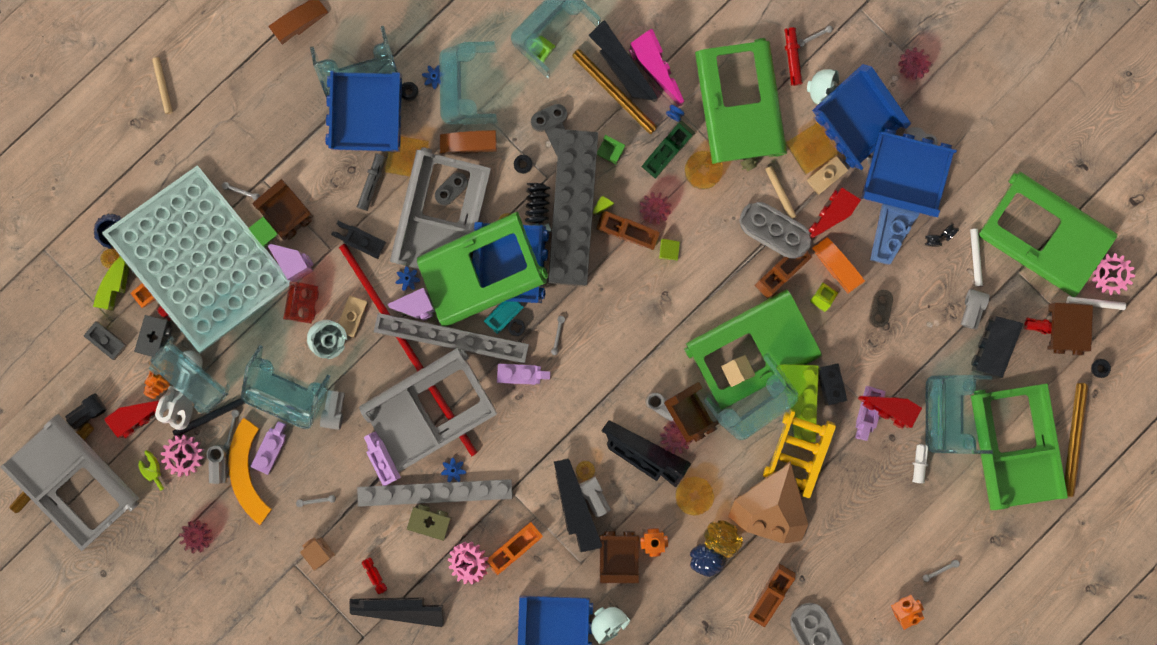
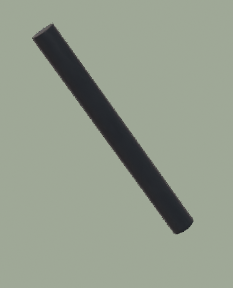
[172,397,245,436]

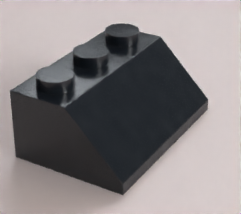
[971,316,1023,379]

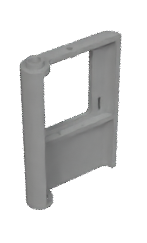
[390,147,491,269]
[359,348,497,473]
[0,414,140,551]

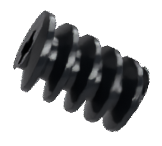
[525,183,550,224]

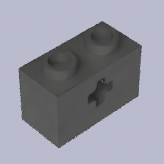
[134,315,173,359]

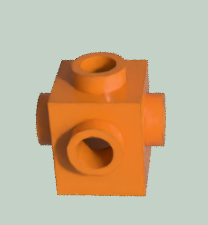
[640,528,668,557]
[891,595,924,630]

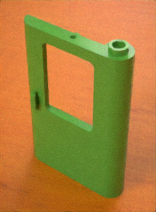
[695,38,787,164]
[978,172,1118,297]
[417,211,548,327]
[684,289,822,410]
[971,384,1068,510]

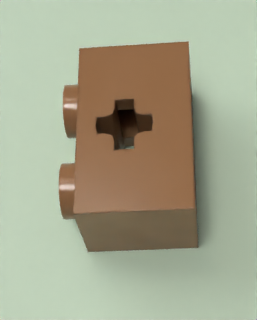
[300,537,335,571]

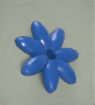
[422,65,446,89]
[395,266,420,291]
[441,458,466,482]

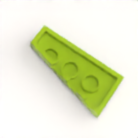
[779,364,818,442]

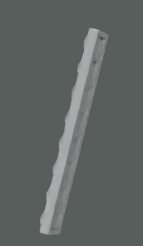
[374,313,529,364]
[357,479,512,507]

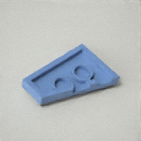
[870,204,920,265]

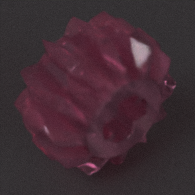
[898,47,931,80]
[639,192,672,224]
[660,422,693,454]
[179,520,213,554]

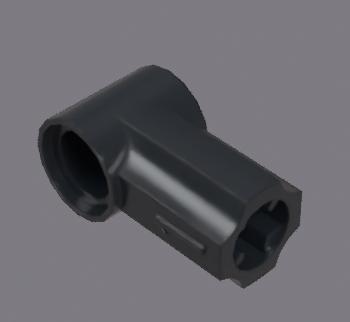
[65,393,107,430]

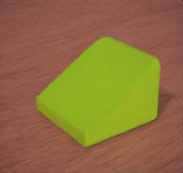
[527,36,556,64]
[592,196,614,216]
[659,239,680,261]
[810,282,838,312]

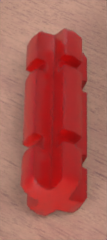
[362,558,387,594]

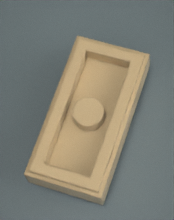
[807,156,848,195]
[338,295,368,338]

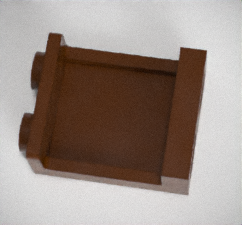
[252,179,314,240]
[1047,303,1093,356]
[664,382,721,442]
[600,531,639,583]

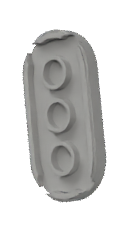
[739,202,812,258]
[790,603,844,645]

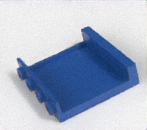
[812,64,911,170]
[325,71,402,152]
[861,129,957,218]
[472,222,549,303]
[518,596,593,645]

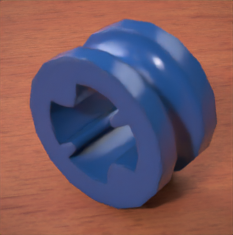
[666,105,685,122]

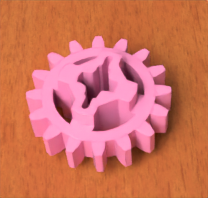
[1092,253,1135,296]
[161,435,205,477]
[448,541,489,584]

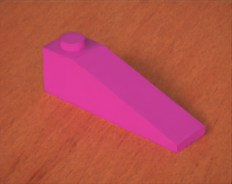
[628,29,684,107]

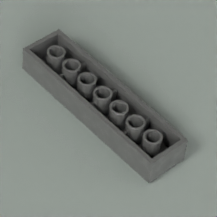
[548,129,598,287]

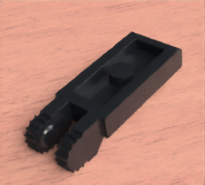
[331,221,387,259]

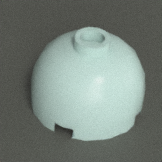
[807,69,840,105]
[307,320,347,359]
[591,607,630,644]

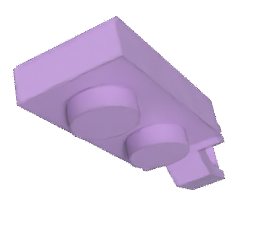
[497,364,551,385]
[856,386,886,441]
[251,421,287,475]
[364,431,401,486]

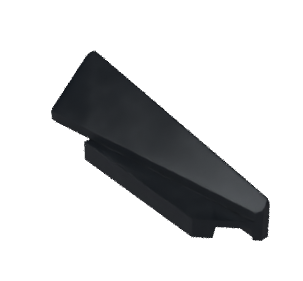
[589,20,658,102]
[602,420,691,488]
[554,459,602,552]
[349,597,444,627]

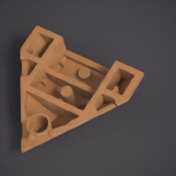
[729,461,808,544]

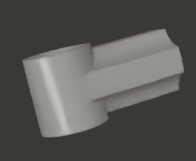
[960,289,990,330]
[320,390,345,430]
[645,393,675,424]
[207,445,228,484]
[579,476,611,518]

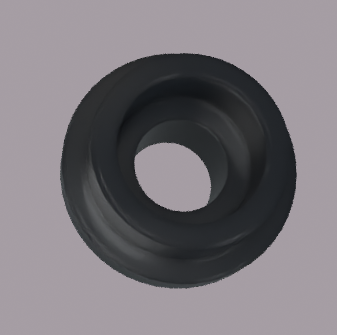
[402,82,419,101]
[514,155,533,174]
[1091,359,1111,378]

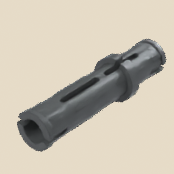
[356,153,387,211]

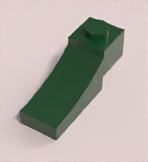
[641,121,696,179]

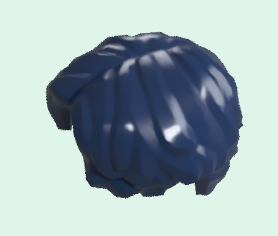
[94,213,122,249]
[690,542,726,577]

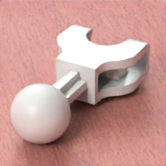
[155,350,203,430]

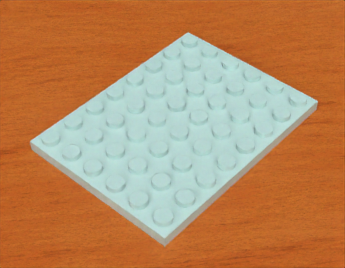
[102,165,293,354]

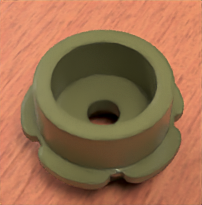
[740,157,758,172]

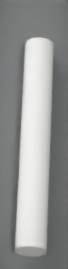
[970,229,983,286]
[1066,296,1126,310]

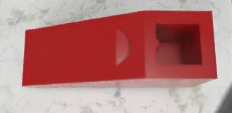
[808,188,861,239]
[858,396,922,429]
[104,400,159,439]

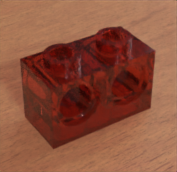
[283,282,319,324]

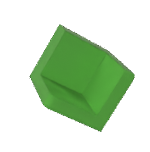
[597,135,625,165]
[248,217,278,248]

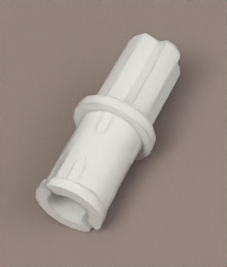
[912,444,928,483]

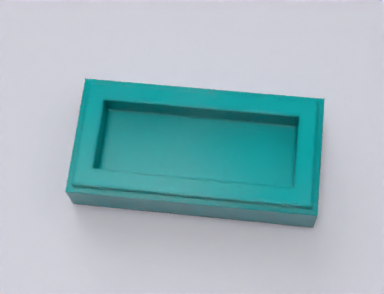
[484,301,524,335]

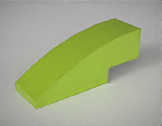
[93,256,130,311]

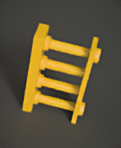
[763,408,836,499]

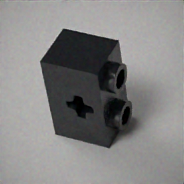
[818,363,848,405]

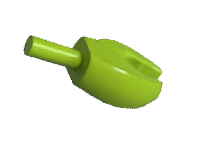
[138,450,164,491]

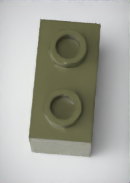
[406,504,452,541]

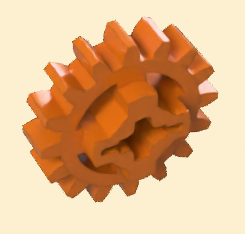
[143,358,175,399]

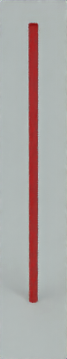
[339,244,478,457]

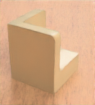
[721,355,755,387]

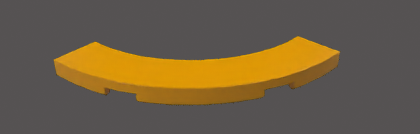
[228,418,272,525]

